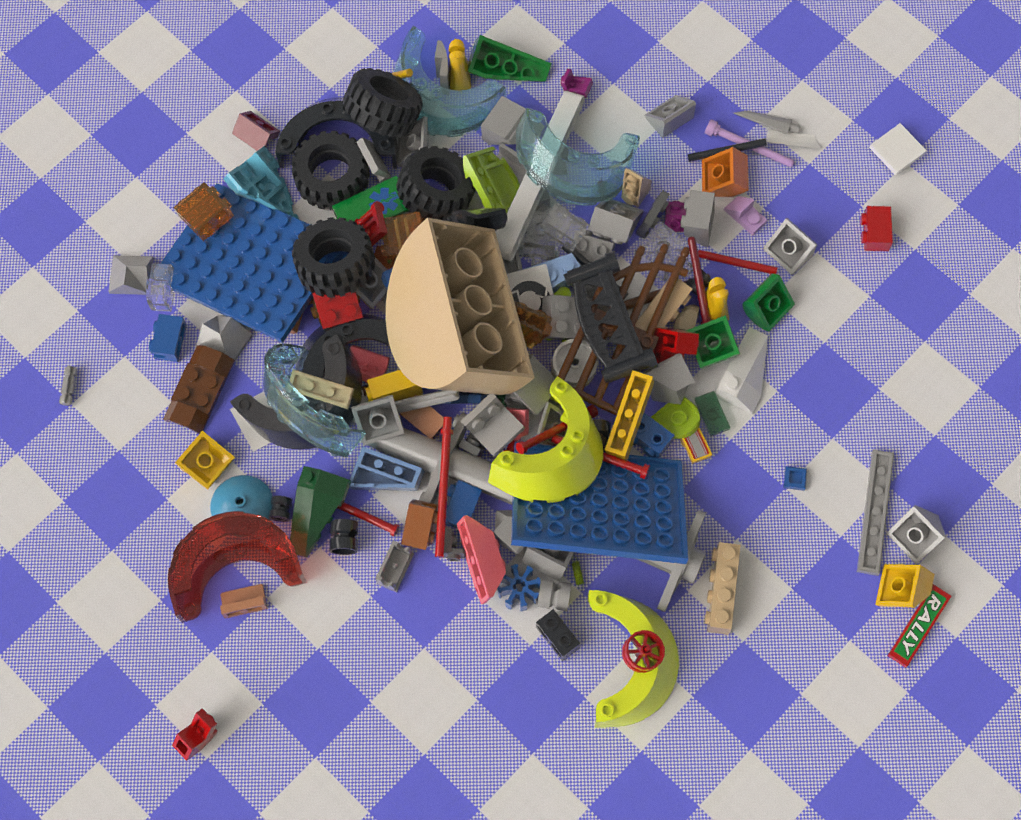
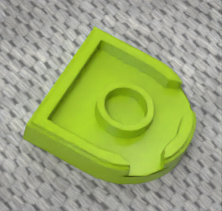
[651,396,701,439]

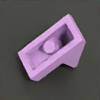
[724,196,767,236]

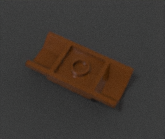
[163,345,235,434]

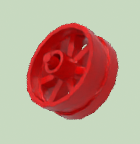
[622,630,665,673]

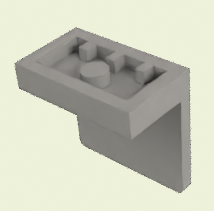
[461,394,525,457]

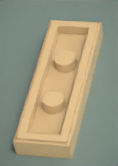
[287,369,354,409]

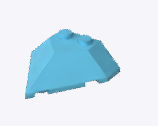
[223,146,299,219]

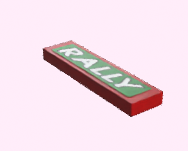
[887,584,952,668]

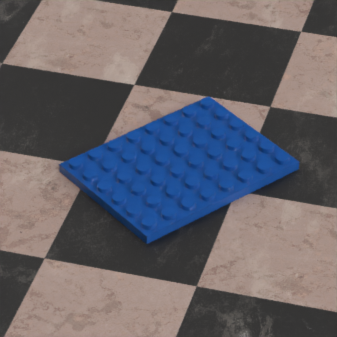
[151,183,344,343]
[511,442,688,564]

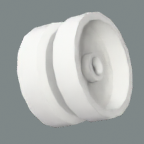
[551,339,598,387]

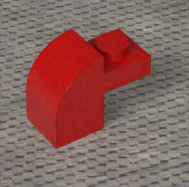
[172,708,218,761]

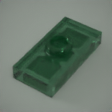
[694,391,730,437]

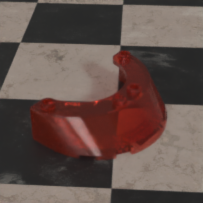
[168,511,307,623]

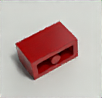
[860,206,893,252]

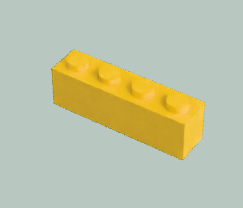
[605,370,654,460]

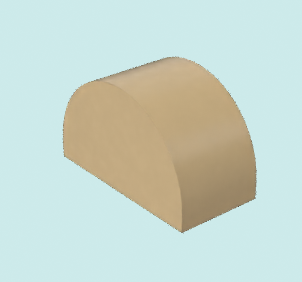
[386,218,535,395]

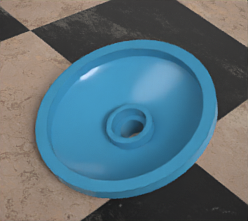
[210,475,273,537]

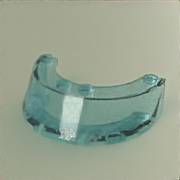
[393,25,506,137]
[516,108,640,206]
[263,343,366,457]

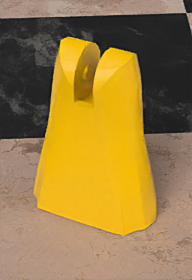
[449,39,471,93]
[705,277,729,320]

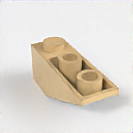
[621,168,652,207]

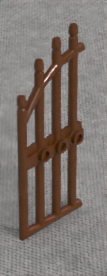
[558,243,689,416]

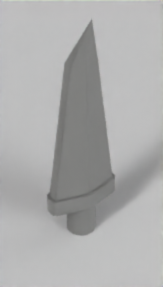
[734,111,800,134]

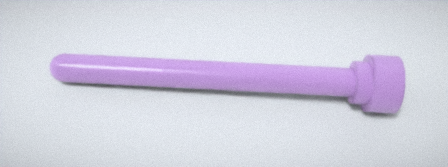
[704,119,794,167]

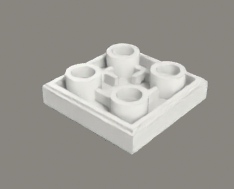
[869,123,927,175]

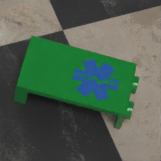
[332,175,416,222]

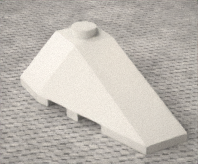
[714,327,768,414]

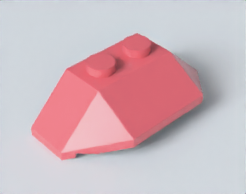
[457,515,506,604]

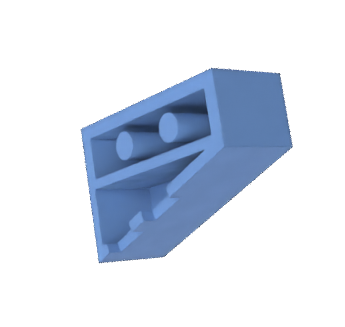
[349,447,425,491]

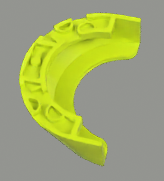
[488,376,603,503]
[588,590,679,728]

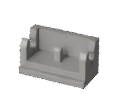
[375,540,414,593]

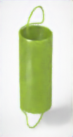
[572,556,584,591]

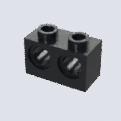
[536,609,580,662]

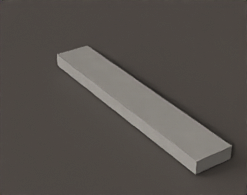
[857,449,894,576]

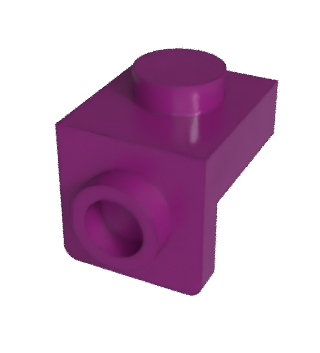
[561,68,593,98]
[664,201,686,232]

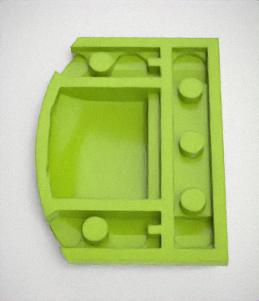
[463,146,520,213]

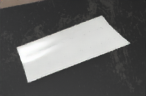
[767,129,822,149]

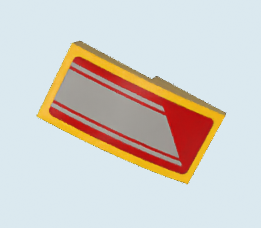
[680,428,712,464]

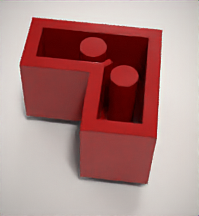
[653,327,699,364]

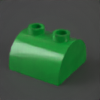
[742,274,795,332]
[686,315,740,369]

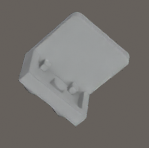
[571,228,616,266]

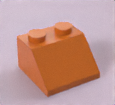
[702,147,749,197]

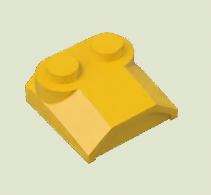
[175,430,235,490]

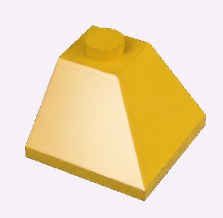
[875,564,935,608]

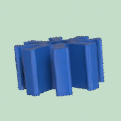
[497,564,541,611]

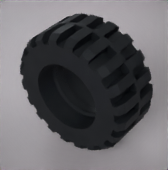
[343,68,423,137]
[291,131,370,210]
[396,146,476,221]
[292,217,375,298]

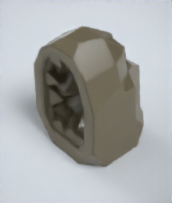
[673,304,699,331]

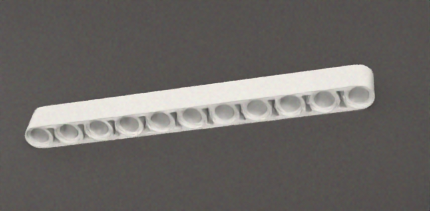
[496,91,584,261]

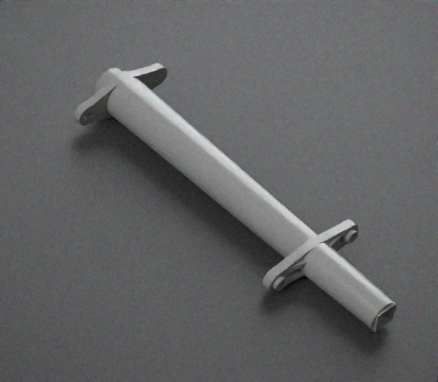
[360,413,706,612]

